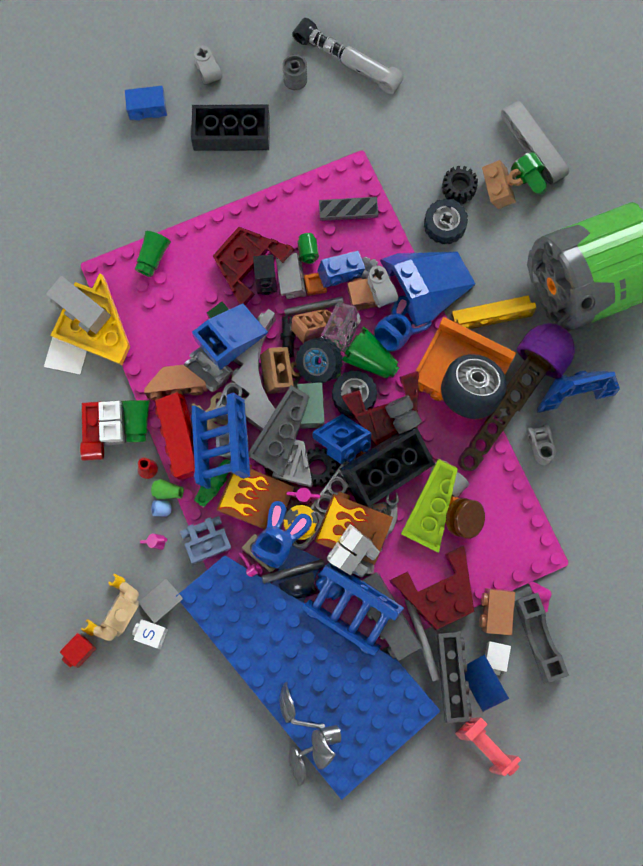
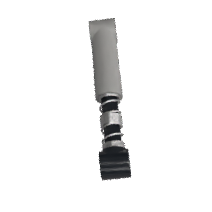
[292,18,404,94]

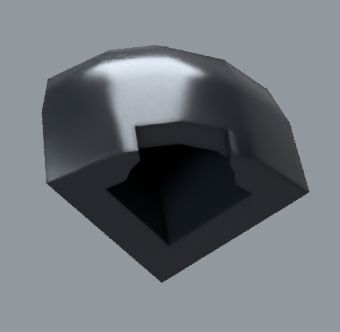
[278,572,317,599]

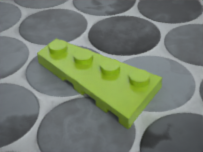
[401,459,458,553]

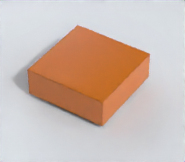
[304,273,327,296]

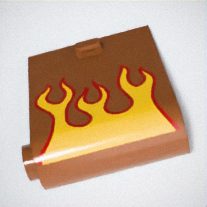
[216,464,294,530]
[315,491,393,565]

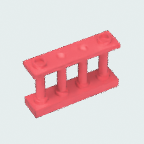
[455,718,521,776]

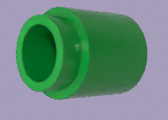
[297,233,319,264]

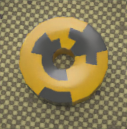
[284,505,318,540]

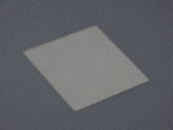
[139,579,183,624]

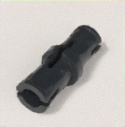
[280,316,296,358]

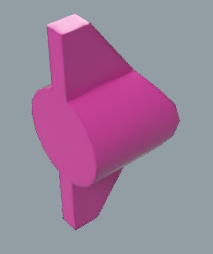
[287,488,321,505]
[140,533,167,550]
[528,581,552,612]

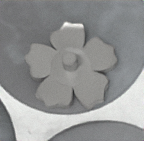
[361,257,378,280]

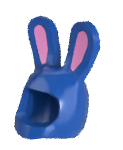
[374,296,432,352]
[251,501,312,569]

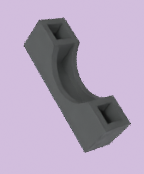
[514,592,569,684]

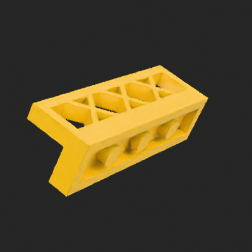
[451,295,537,329]

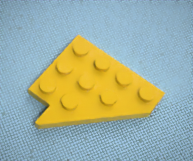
[50,273,130,365]

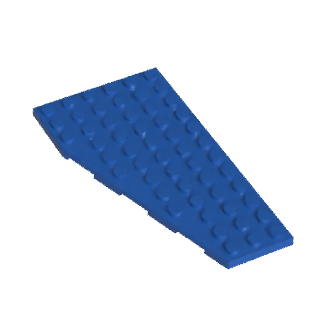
[176,555,440,800]

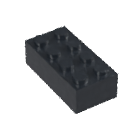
[191,104,270,151]
[340,428,435,507]

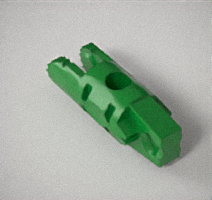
[194,459,231,507]

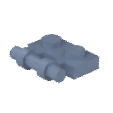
[180,516,232,564]

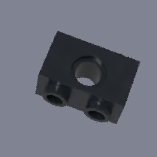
[253,254,277,295]

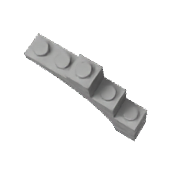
[231,309,276,432]

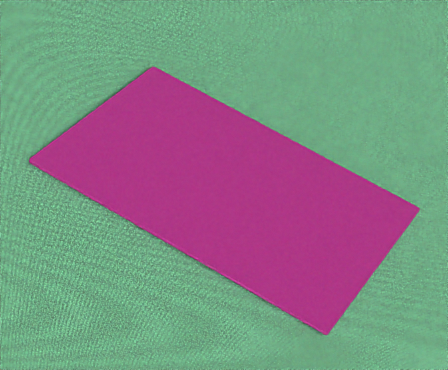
[81,150,568,650]

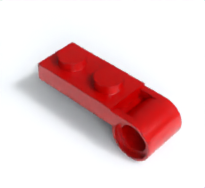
[80,402,104,461]

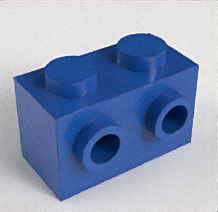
[125,86,167,120]
[317,251,365,288]

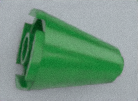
[342,326,399,379]

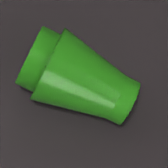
[151,479,184,499]

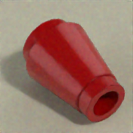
[138,458,158,479]

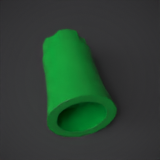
[135,231,171,277]
[121,400,150,442]

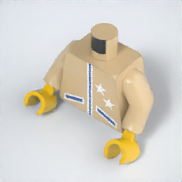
[81,574,139,641]

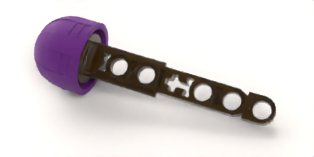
[458,323,575,471]

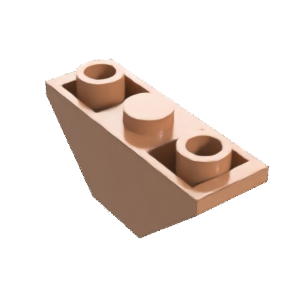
[291,309,338,344]
[144,365,208,400]

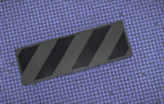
[319,197,378,221]

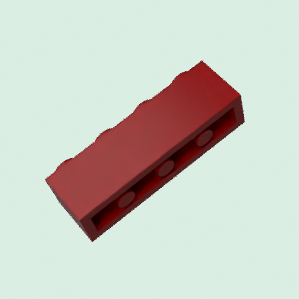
[155,392,195,480]

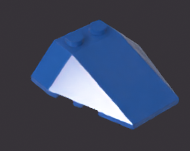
[380,252,476,327]
[537,370,620,413]

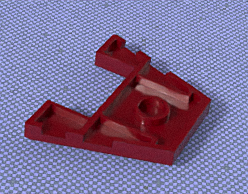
[213,227,294,305]
[341,371,419,446]
[389,546,475,630]

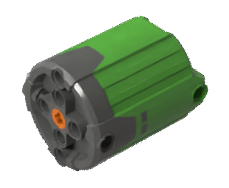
[527,202,643,332]

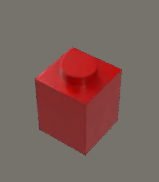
[60,633,97,668]

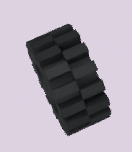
[442,166,478,204]
[307,447,336,487]

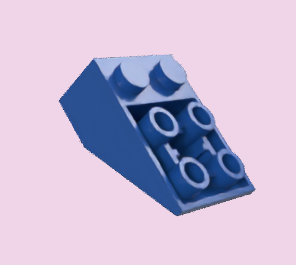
[192,304,268,370]

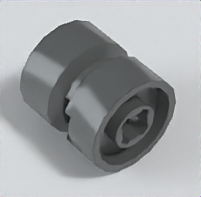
[283,54,307,90]
[385,395,422,434]

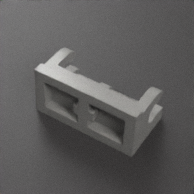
[276,253,306,299]
[184,347,233,392]

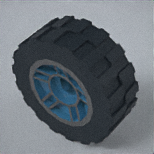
[295,337,343,383]

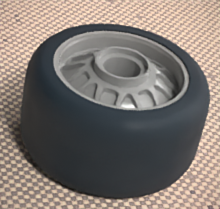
[441,354,507,419]

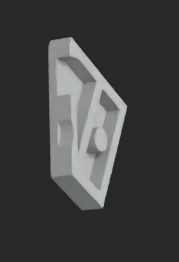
[272,440,313,488]

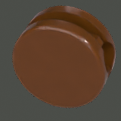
[446,498,485,539]

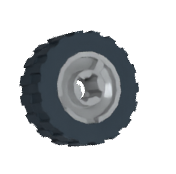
[424,199,468,244]
[332,370,377,418]

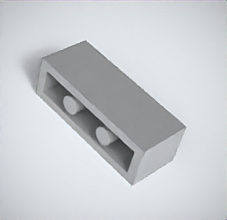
[46,276,111,334]

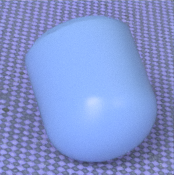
[151,500,172,517]

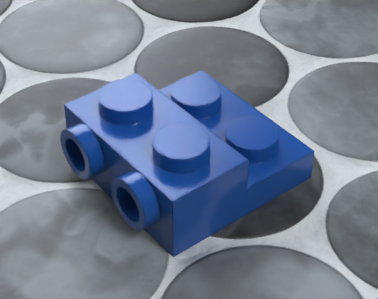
[313,414,371,464]

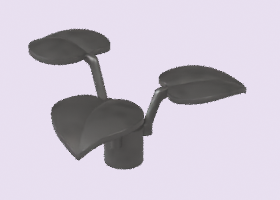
[280,682,341,786]

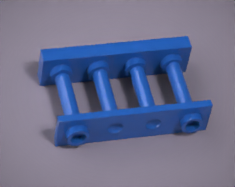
[191,393,250,489]
[301,562,404,656]

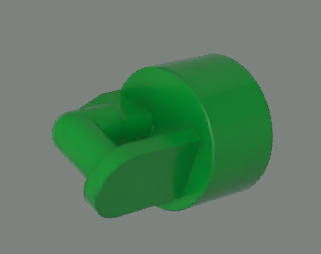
[511,152,547,194]

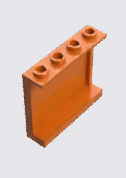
[415,317,516,420]

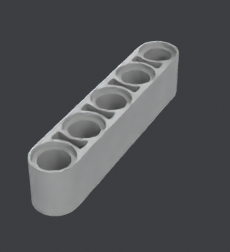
[501,101,569,184]
[293,461,350,550]

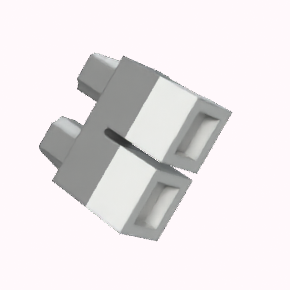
[99,401,125,445]
[327,524,380,577]

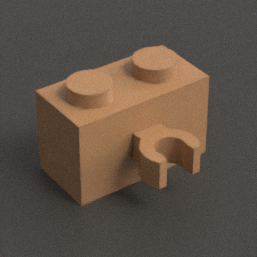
[482,160,523,209]
[260,347,300,394]

